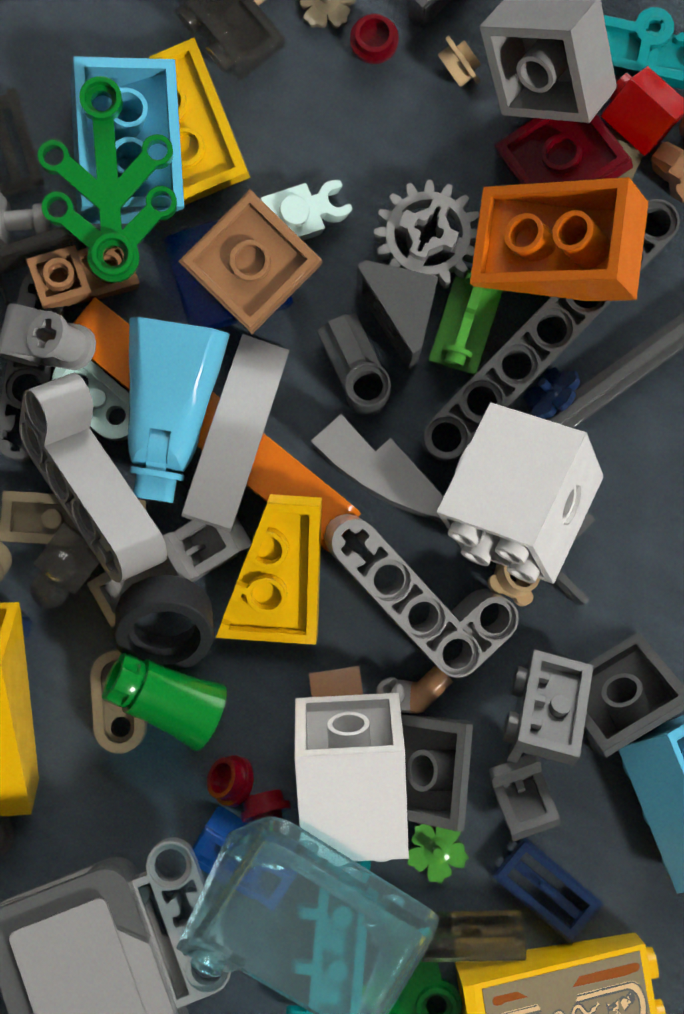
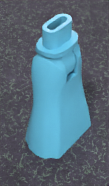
[128,317,230,503]

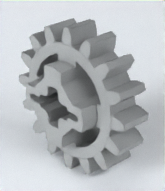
[374,180,479,289]

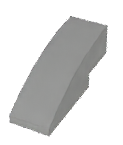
[311,414,444,523]
[87,516,251,627]

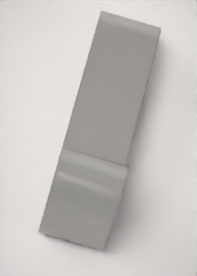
[19,372,167,583]
[324,514,519,678]

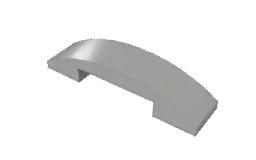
[181,334,289,532]

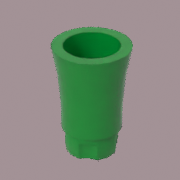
[102,653,227,751]

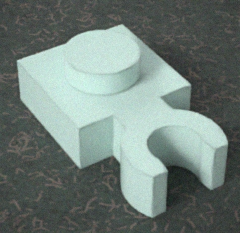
[261,180,352,241]

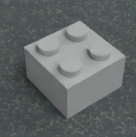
[479,0,617,123]

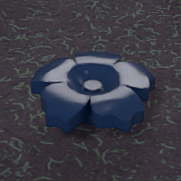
[523,367,580,419]

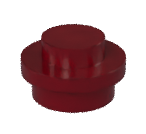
[350,14,399,64]
[207,755,254,807]
[240,789,292,830]

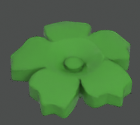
[407,824,469,884]

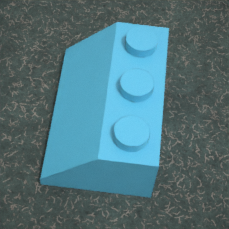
[70,56,184,224]
[618,715,684,894]

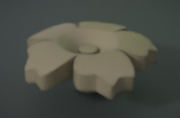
[300,0,356,29]

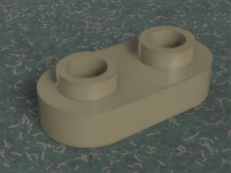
[90,650,147,754]

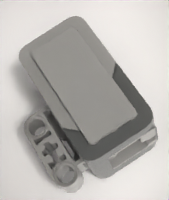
[0,837,232,1014]

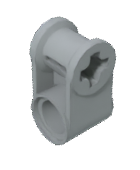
[0,304,96,370]

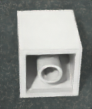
[295,693,409,865]

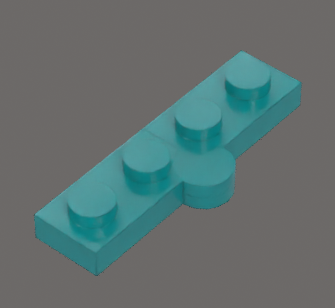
[604,7,684,89]

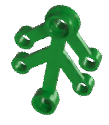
[37,76,177,283]

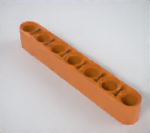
[73,297,361,553]

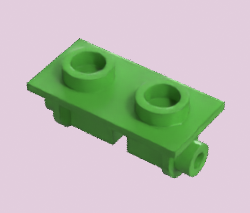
[428,270,503,375]

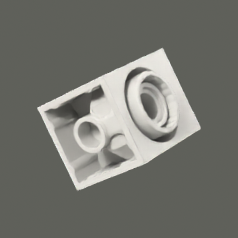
[437,402,604,584]

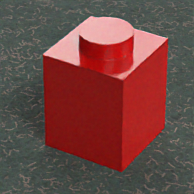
[601,66,684,156]

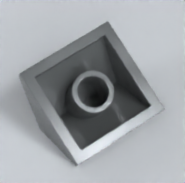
[356,260,438,372]
[583,632,684,757]
[401,714,473,832]

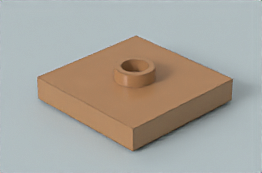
[179,189,323,334]

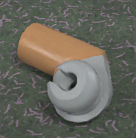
[376,665,453,714]

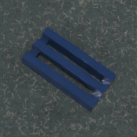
[490,837,604,944]

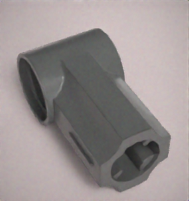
[317,313,391,417]

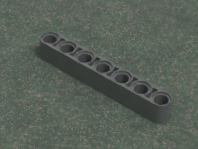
[421,199,680,465]

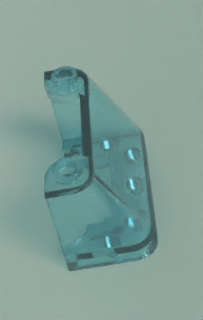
[176,817,439,1014]

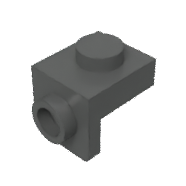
[489,753,561,841]

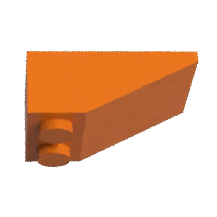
[470,177,649,301]

